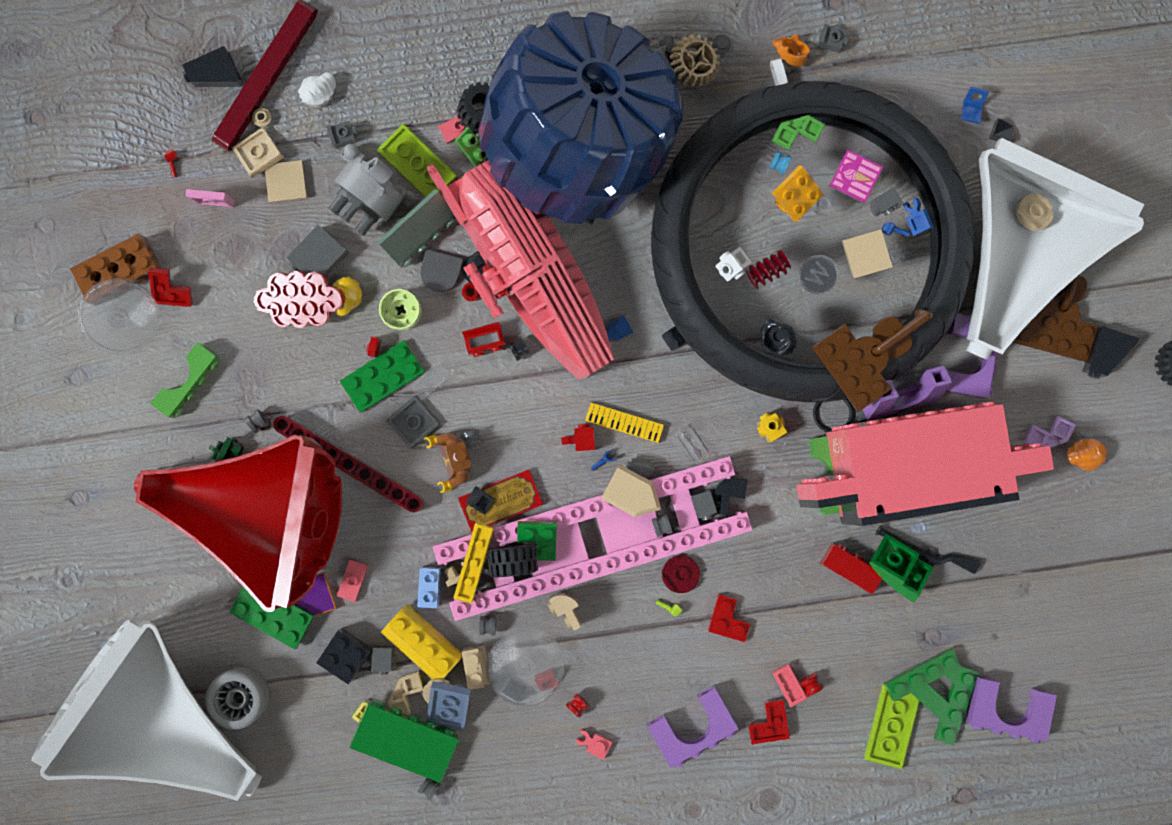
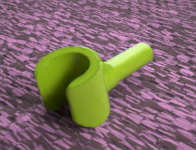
[656,600,683,616]

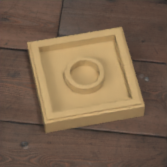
[232,127,284,178]
[265,160,308,203]
[842,229,893,279]

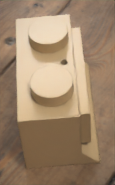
[462,645,491,690]

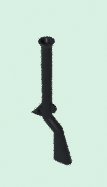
[875,525,981,574]

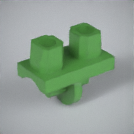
[454,127,487,166]

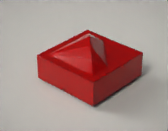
[366,337,381,358]

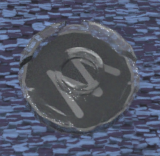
[799,255,839,295]

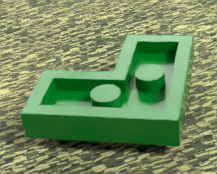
[517,521,557,561]

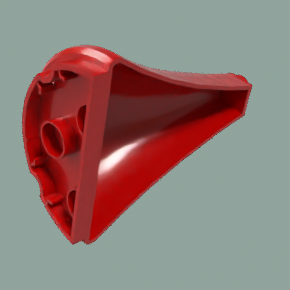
[134,435,342,612]

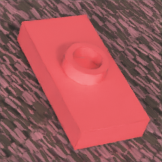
[438,117,473,144]
[337,559,368,602]
[772,663,807,707]

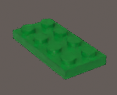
[340,340,425,413]
[229,587,315,650]

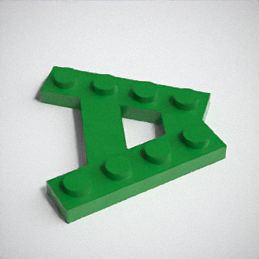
[884,648,979,746]

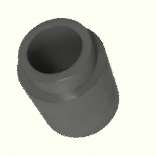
[626,458,655,479]

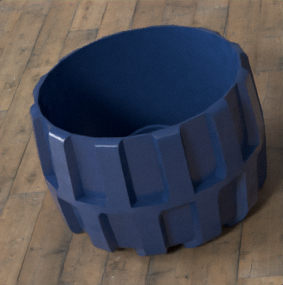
[478,11,683,224]

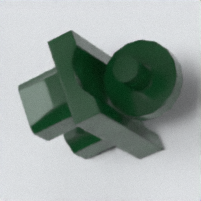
[208,437,244,462]

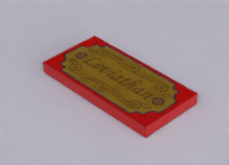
[458,469,543,533]

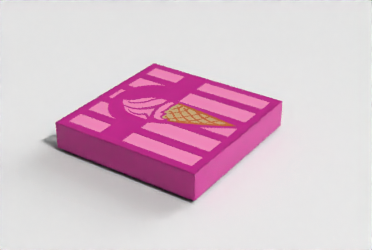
[829,149,883,203]

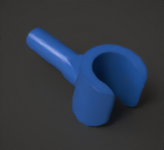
[881,222,910,237]
[590,450,616,471]

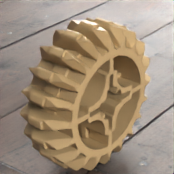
[670,34,721,87]

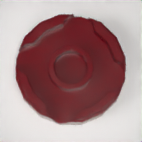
[662,555,700,593]

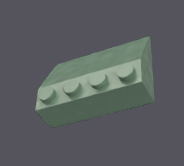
[378,189,456,268]

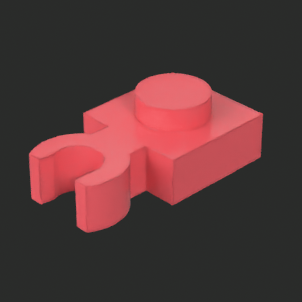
[576,729,612,760]

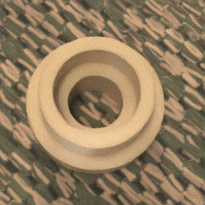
[252,108,272,127]

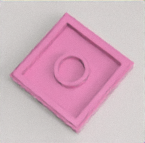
[186,189,235,207]

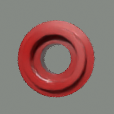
[462,282,480,302]

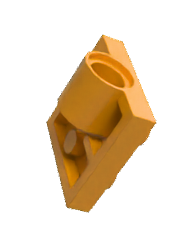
[771,165,824,223]

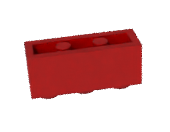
[820,543,882,594]

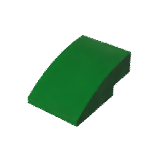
[870,534,934,603]

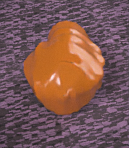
[772,34,810,67]
[1067,438,1108,471]

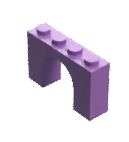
[945,314,999,399]
[863,366,952,421]
[966,676,1057,743]
[647,685,738,768]

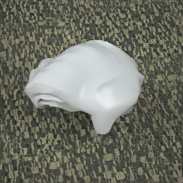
[298,72,336,108]

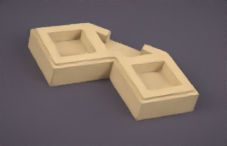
[388,671,424,715]

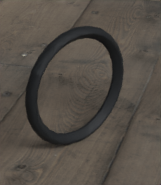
[813,399,853,432]

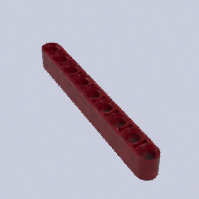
[212,0,318,152]
[273,416,425,513]

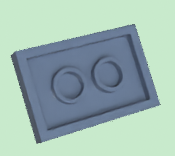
[426,681,471,730]

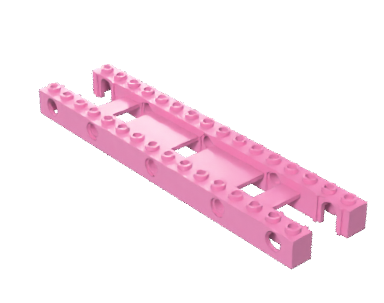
[432,456,752,621]

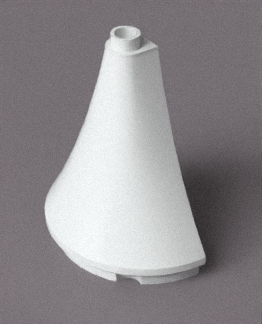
[966,138,1144,360]
[31,620,262,801]

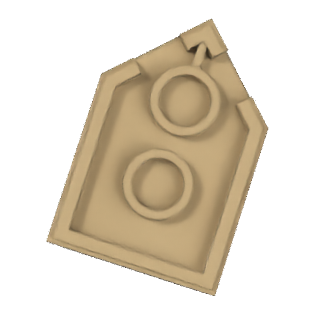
[601,464,661,517]

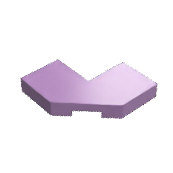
[1023,416,1076,447]

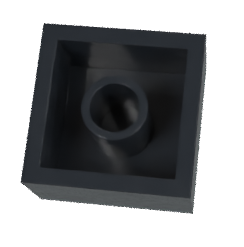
[316,628,372,685]

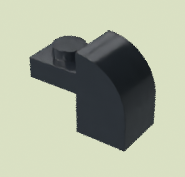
[713,478,748,516]

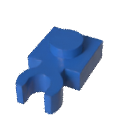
[903,198,933,236]
[606,316,633,342]

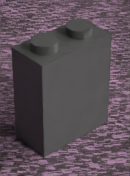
[287,225,349,277]

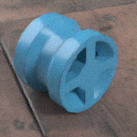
[769,150,792,175]

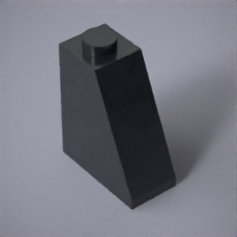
[182,46,244,87]
[1082,326,1139,379]

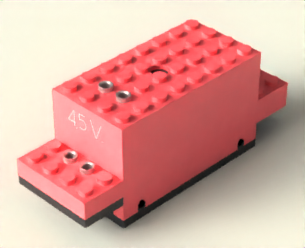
[796,401,1054,526]

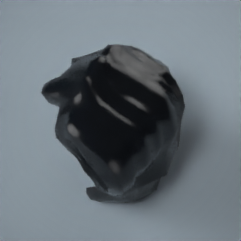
[760,319,798,355]

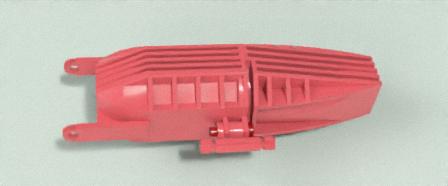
[427,161,614,380]

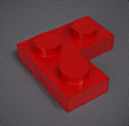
[148,268,193,307]
[707,594,750,642]
[748,699,790,745]

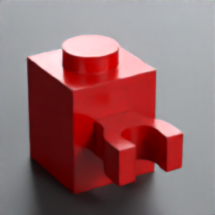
[561,424,595,452]

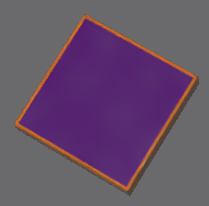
[296,572,337,616]

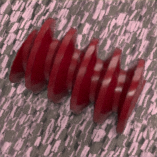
[746,250,791,290]

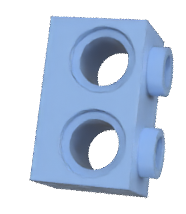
[417,566,442,608]

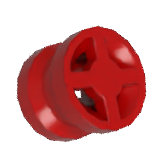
[799,673,824,696]
[566,693,590,718]

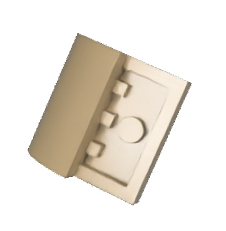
[548,592,581,631]

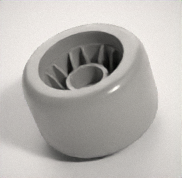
[205,667,270,730]

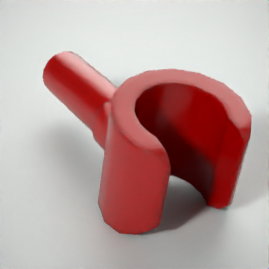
[164,149,178,178]

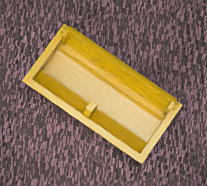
[381,604,462,680]

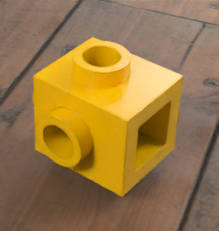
[756,412,787,443]

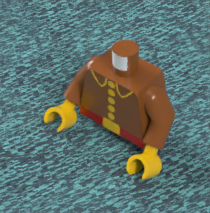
[424,433,472,493]

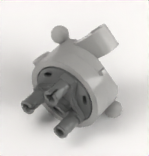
[328,144,416,236]

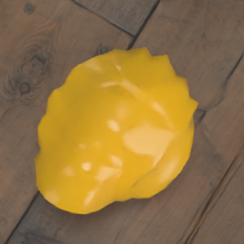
[332,276,362,316]

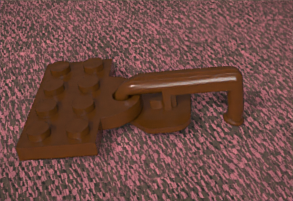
[1012,274,1098,362]
[811,309,932,412]

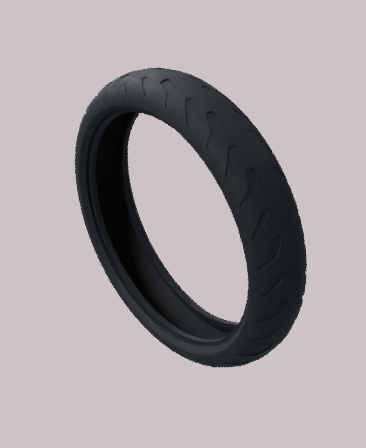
[651,81,975,403]

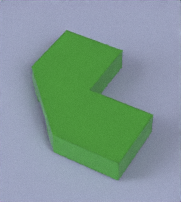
[771,115,826,151]

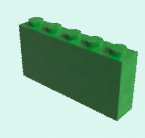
[349,699,459,783]

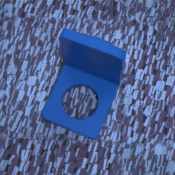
[961,87,989,124]

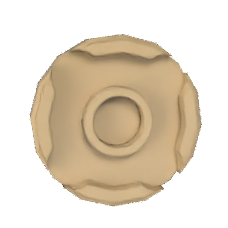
[1016,193,1054,231]

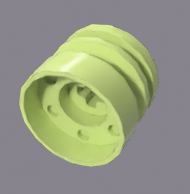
[379,289,422,330]

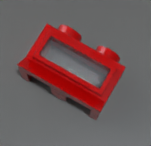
[462,322,506,358]

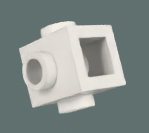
[715,247,752,282]

